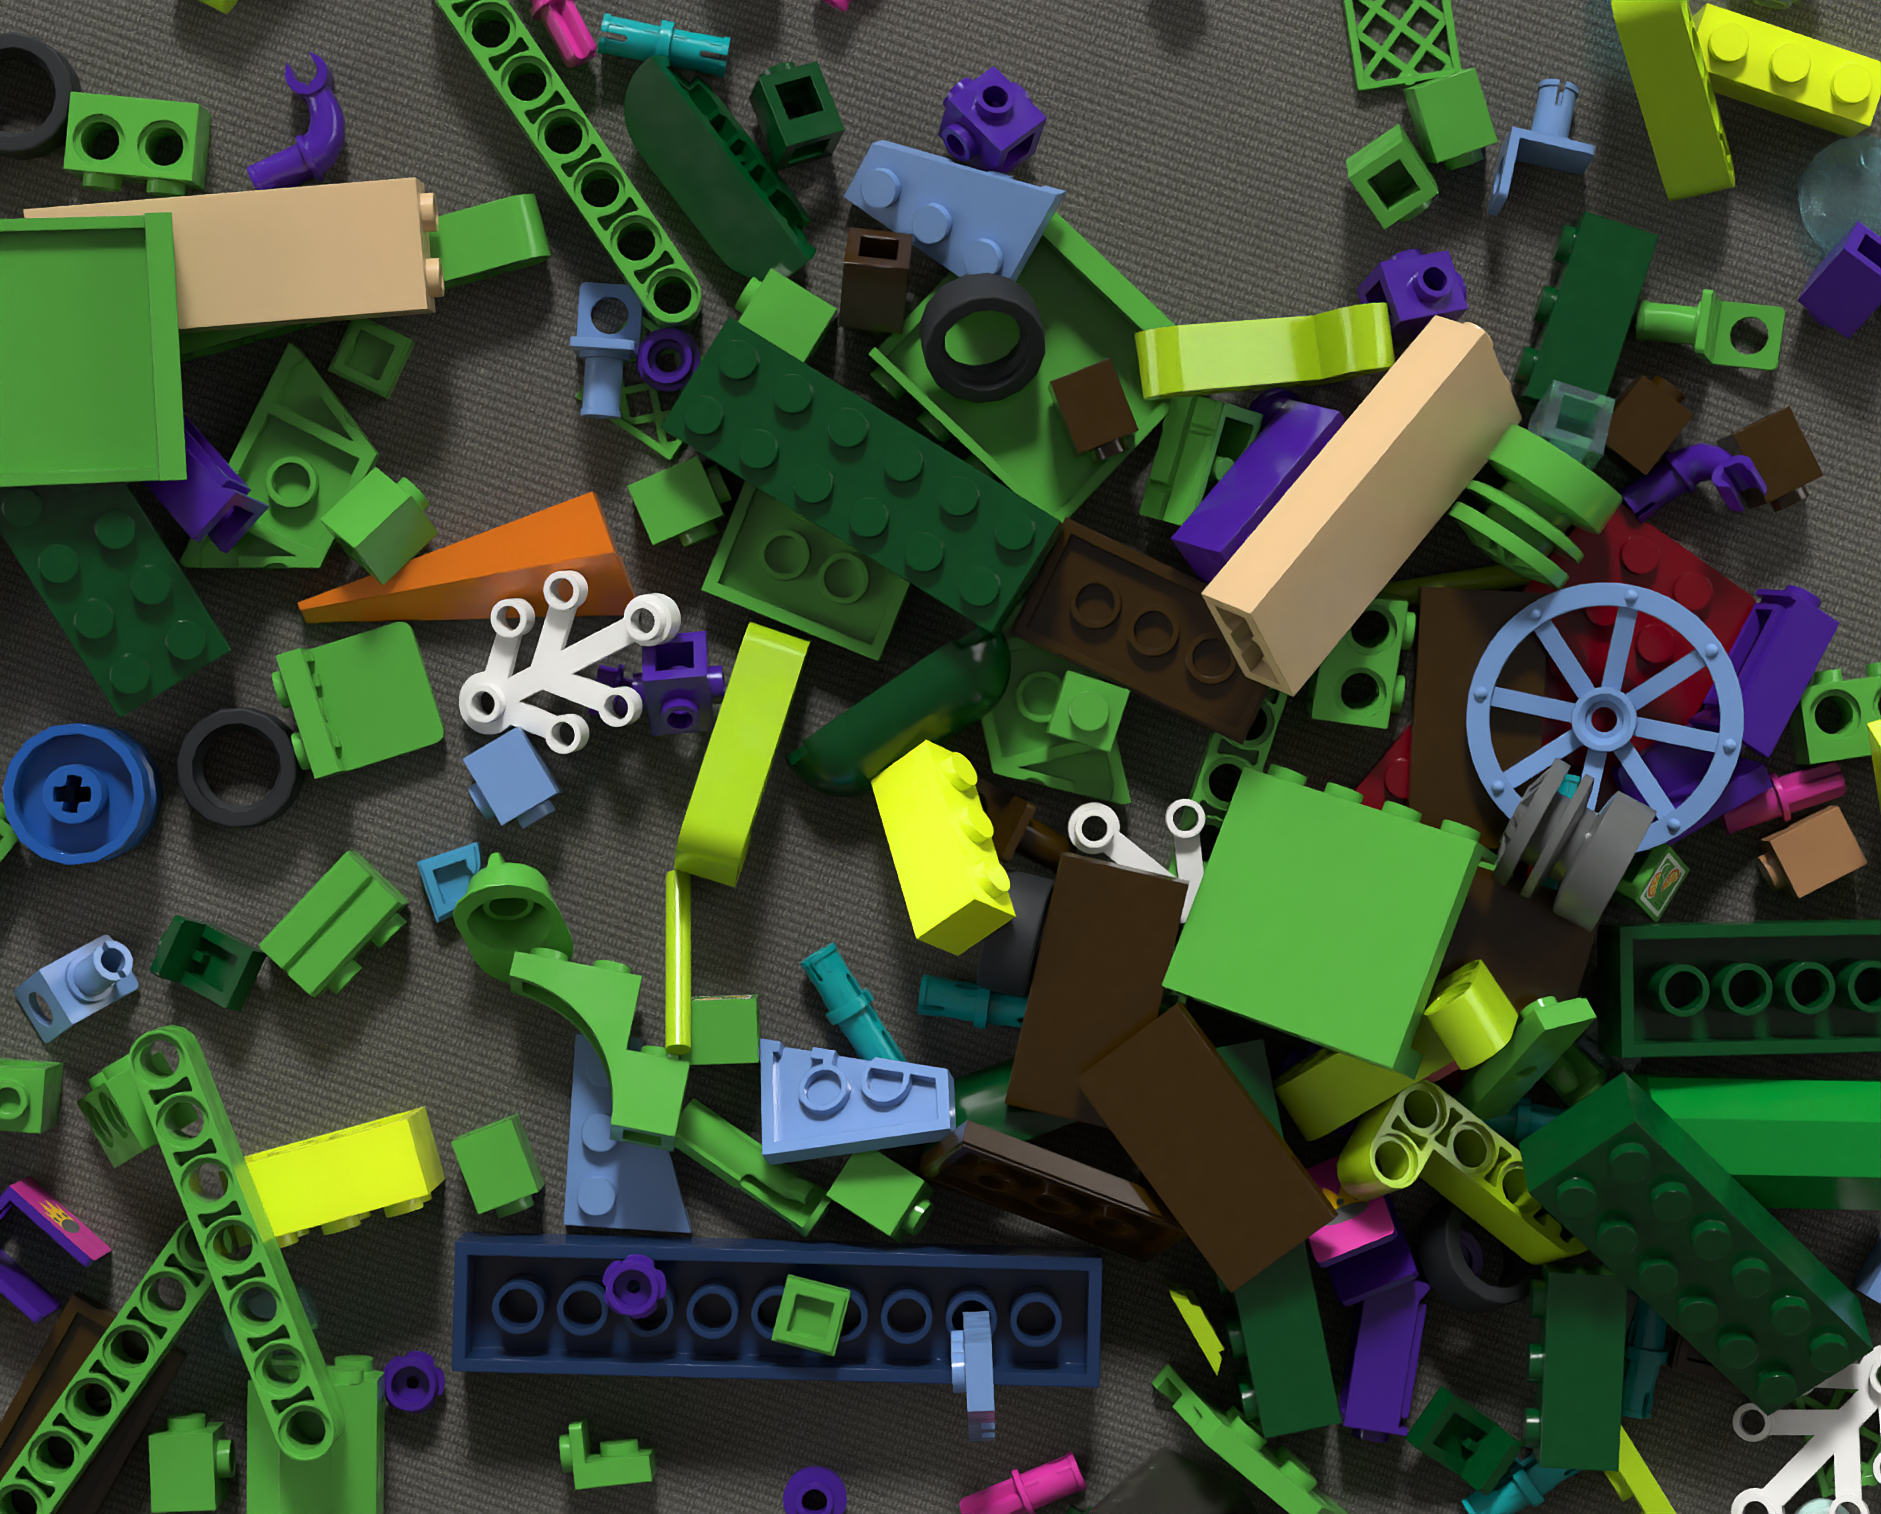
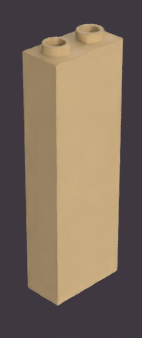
[23,177,445,334]
[1201,315,1522,697]

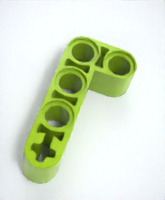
[1611,0,1735,202]
[1135,302,1395,400]
[674,622,811,888]
[1272,960,1519,1141]
[1337,1079,1588,1265]

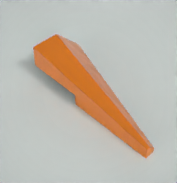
[297,491,636,623]

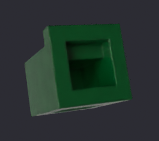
[749,61,845,172]

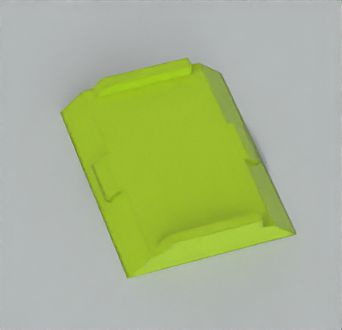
[1164,1279,1224,1375]

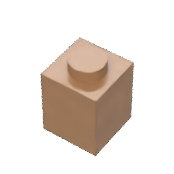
[1756,805,1867,898]

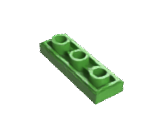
[1453,996,1597,1121]

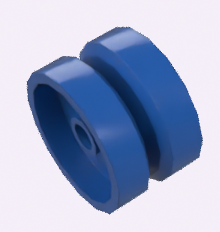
[2,723,163,865]

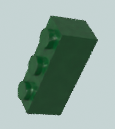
[1511,211,1659,424]
[1522,1262,1628,1472]

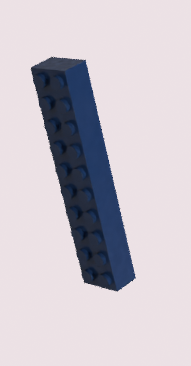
[452,1232,1103,1388]

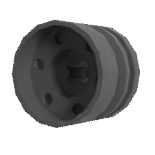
[1491,758,1657,932]

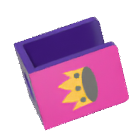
[1306,1155,1419,1307]
[0,1176,111,1324]

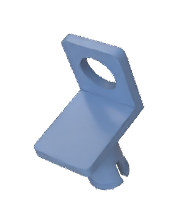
[1487,79,1596,216]
[569,282,643,419]
[14,935,139,1043]

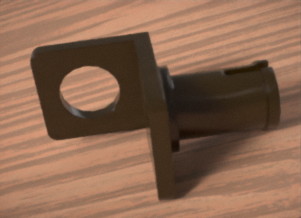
[975,776,1077,875]

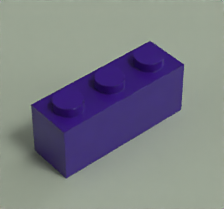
[1171,399,1346,584]

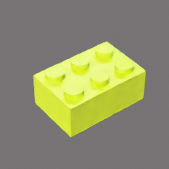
[218,1106,445,1248]

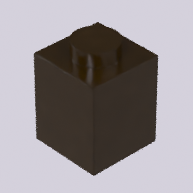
[838,227,913,334]
[1048,358,1139,464]
[1585,375,1694,480]
[1716,406,1823,512]

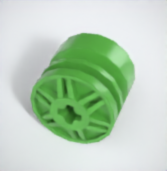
[1447,424,1623,590]

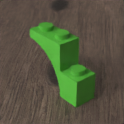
[509,948,690,1152]

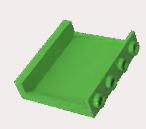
[868,211,1176,523]
[0,212,187,487]
[1162,764,1498,1080]

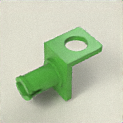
[1636,289,1786,371]

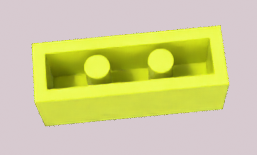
[1693,3,1881,138]
[871,740,1016,956]

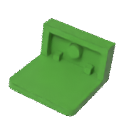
[272,622,445,779]

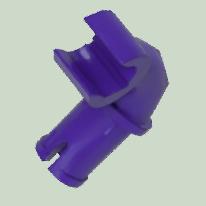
[246,52,345,190]
[1617,443,1767,524]

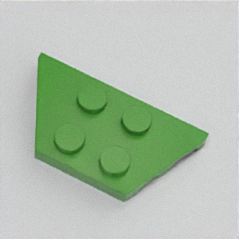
[179,343,380,569]
[981,599,1131,805]
[1152,1363,1349,1514]

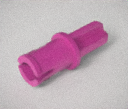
[529,0,597,68]
[1719,761,1846,835]
[959,1451,1088,1514]

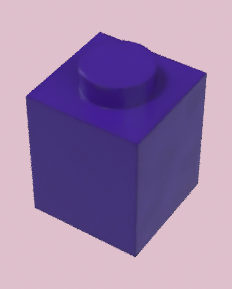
[1797,220,1881,339]

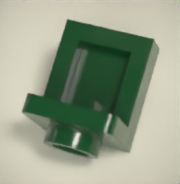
[150,915,267,1012]
[1405,1386,1522,1496]

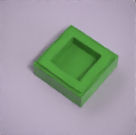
[328,318,416,400]
[771,1274,851,1356]

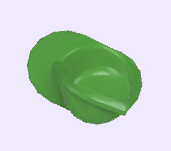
[453,852,574,983]

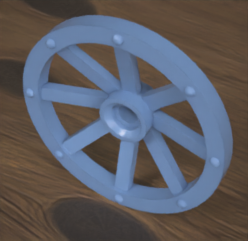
[1466,583,1744,852]

